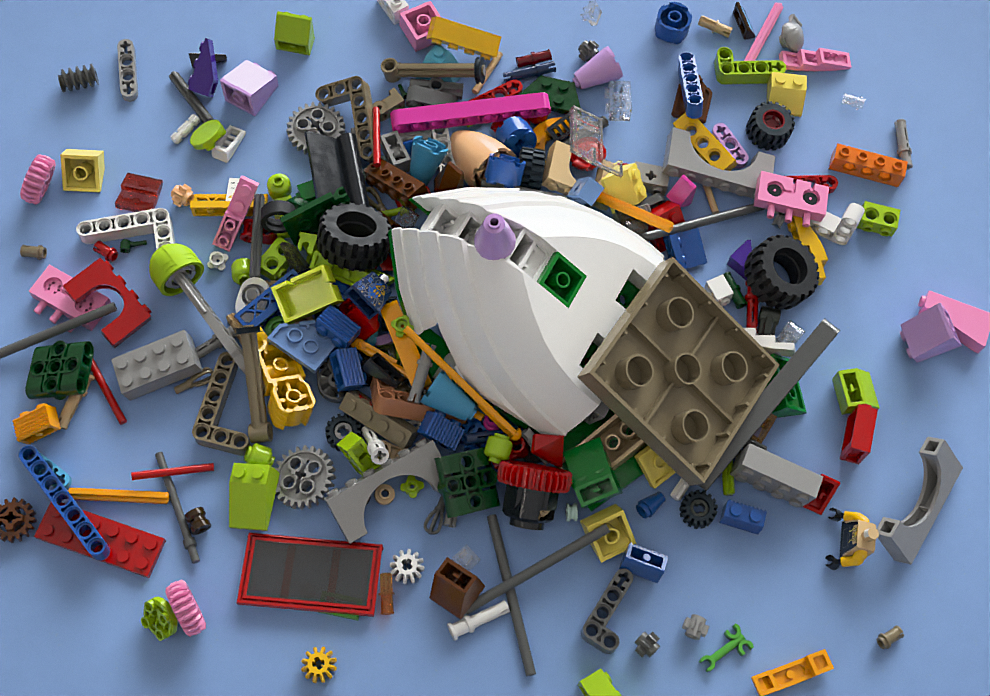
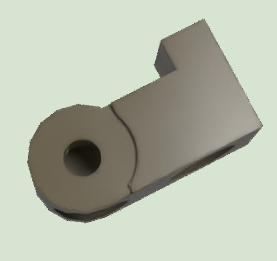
[373,88,405,122]

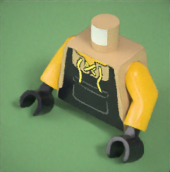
[825,508,879,570]

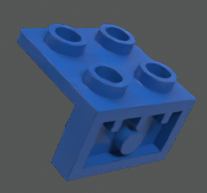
[663,228,707,270]

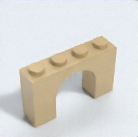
[542,140,620,210]

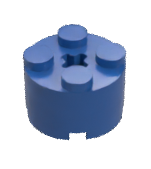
[655,2,692,44]
[495,116,537,158]
[484,153,526,188]

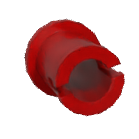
[93,240,118,262]

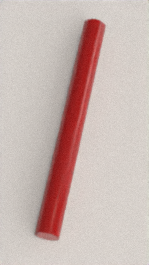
[372,107,381,168]
[91,359,127,425]
[131,463,214,480]

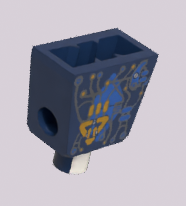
[344,272,392,320]

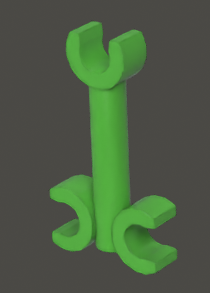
[699,623,754,672]

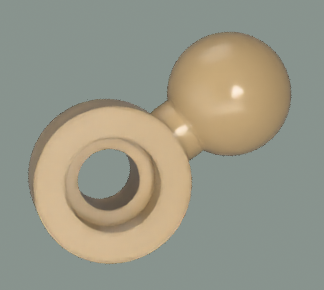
[374,484,395,505]

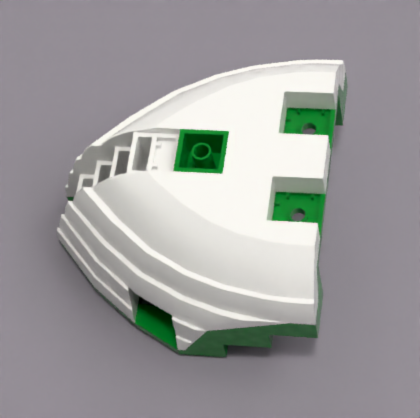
[388,187,664,436]

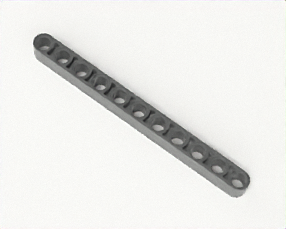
[698,318,840,491]

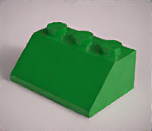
[765,353,807,418]

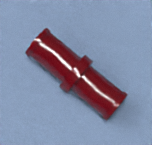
[516,49,552,68]

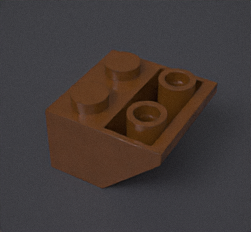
[429,557,485,620]

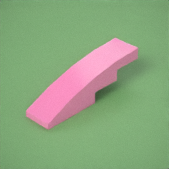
[779,48,852,72]

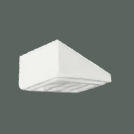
[212,125,246,163]

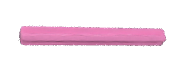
[744,2,784,61]

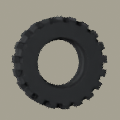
[316,203,392,272]
[744,235,819,310]

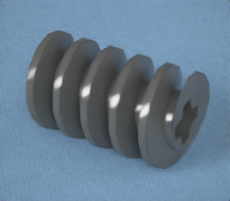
[58,64,99,93]

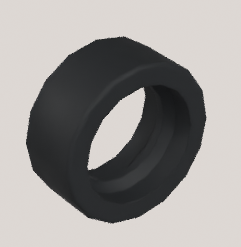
[261,200,296,233]

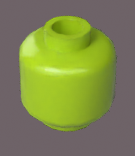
[267,173,292,199]
[231,258,250,286]
[484,433,513,464]
[243,443,275,466]

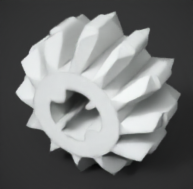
[390,549,424,585]

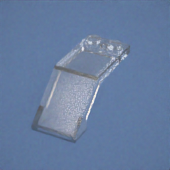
[569,105,623,178]

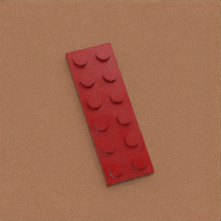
[34,502,166,578]

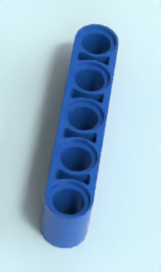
[678,52,703,119]

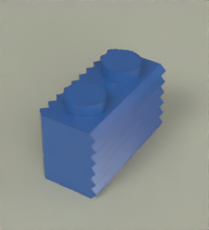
[315,304,361,349]
[329,347,367,392]
[417,410,466,451]
[719,499,767,535]
[619,542,668,583]

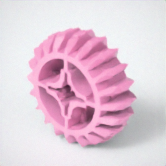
[20,154,56,205]
[165,579,206,637]

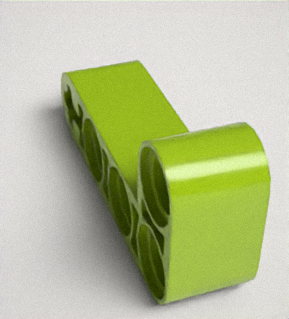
[714,47,786,84]

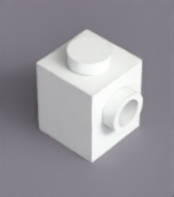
[704,275,734,307]

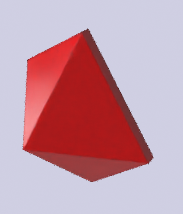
[531,434,564,468]

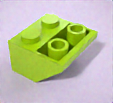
[274,11,315,55]
[832,368,880,415]

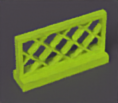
[309,249,395,286]

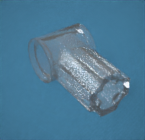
[776,320,806,344]

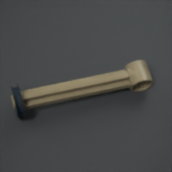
[381,57,486,84]
[234,325,273,443]

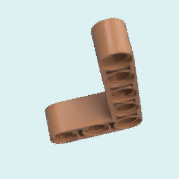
[370,377,468,427]

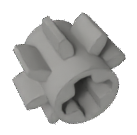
[682,614,709,640]

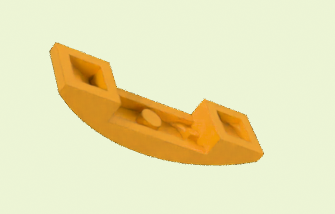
[751,649,834,696]

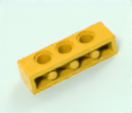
[673,112,737,171]

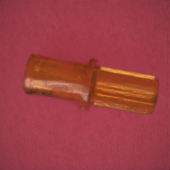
[378,573,395,615]

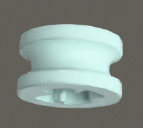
[566,503,578,522]

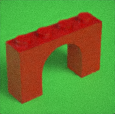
[63,258,152,348]

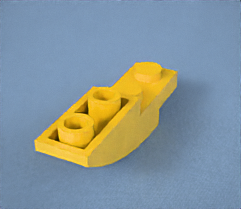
[787,216,828,285]

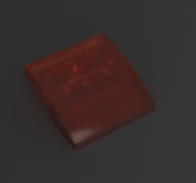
[115,173,163,212]

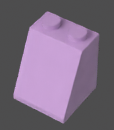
[220,60,279,116]
[900,303,961,363]

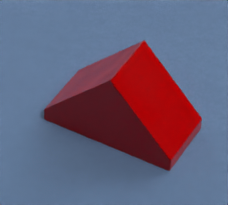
[803,474,840,515]

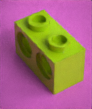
[857,201,900,237]
[260,236,299,280]
[336,431,381,476]

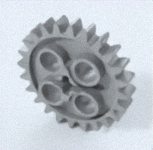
[286,102,345,154]
[275,445,336,510]

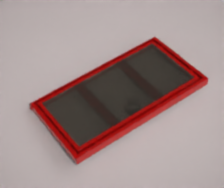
[237,533,384,617]

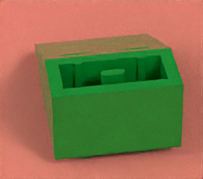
[563,437,623,508]

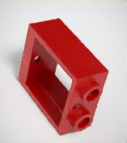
[840,404,878,465]

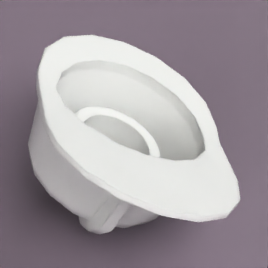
[235,277,269,322]

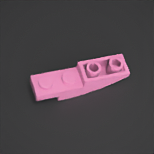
[212,176,259,252]

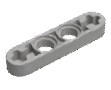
[117,39,138,102]

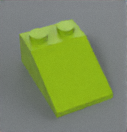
[229,463,280,531]

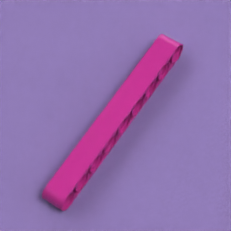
[390,92,551,133]

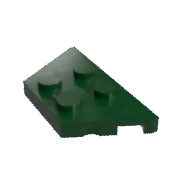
[519,76,581,117]

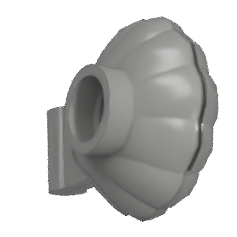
[779,14,804,53]

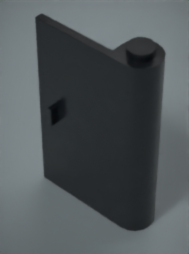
[304,130,370,208]

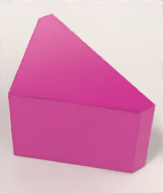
[666,175,697,208]

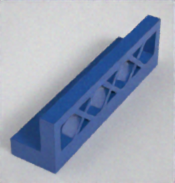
[234,269,299,328]

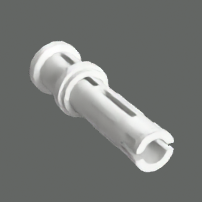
[361,426,389,464]
[447,600,510,641]

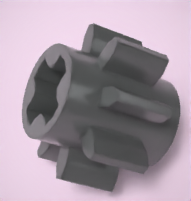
[578,40,599,62]
[634,631,660,658]

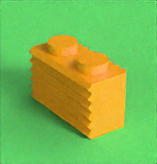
[12,403,61,444]

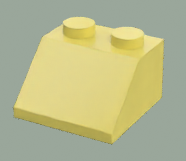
[767,72,807,117]
[60,149,105,192]
[600,163,647,214]
[580,504,637,563]

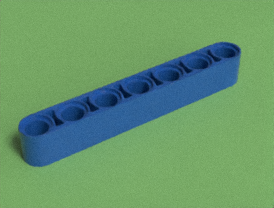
[19,445,110,561]

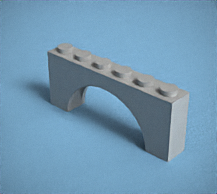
[662,127,775,199]
[877,437,963,565]
[324,438,452,543]

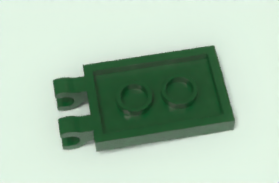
[280,187,351,246]

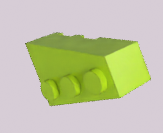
[577,669,621,696]

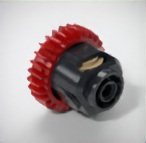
[497,460,572,530]

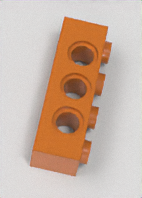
[829,143,908,187]

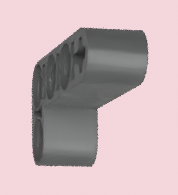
[581,569,633,654]

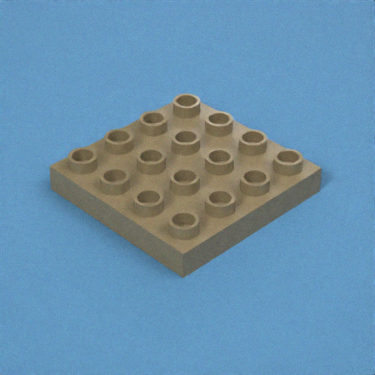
[577,257,779,486]

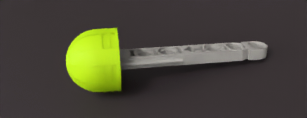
[149,243,245,374]

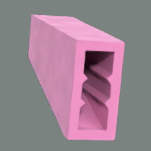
[918,290,990,353]

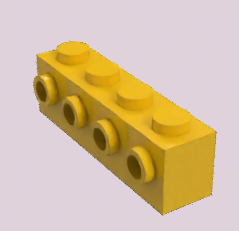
[426,16,501,60]

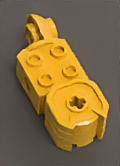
[257,327,316,430]

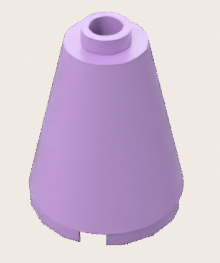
[572,46,623,90]
[474,214,516,260]

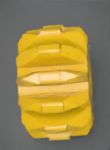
[301,647,337,683]

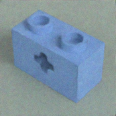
[566,177,604,207]

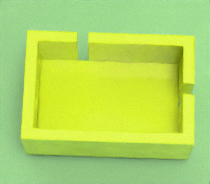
[271,265,344,324]

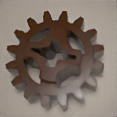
[0,497,37,543]

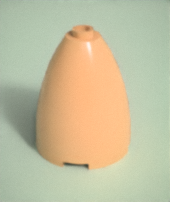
[450,130,517,188]

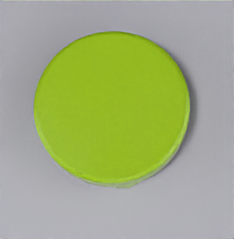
[190,119,226,151]
[141,597,178,641]

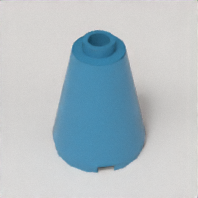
[409,136,448,186]
[420,370,477,421]

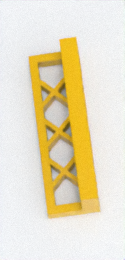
[190,194,268,216]

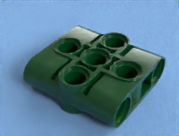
[25,340,94,400]
[434,447,500,518]

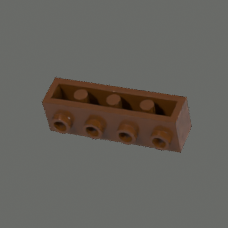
[363,158,429,210]

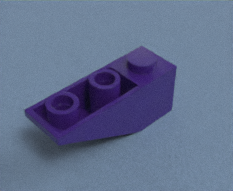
[188,38,219,98]

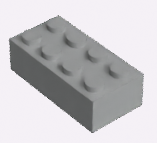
[111,330,203,401]
[730,443,823,507]

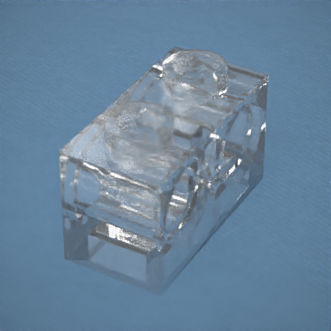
[604,81,632,121]

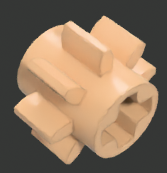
[171,184,194,208]

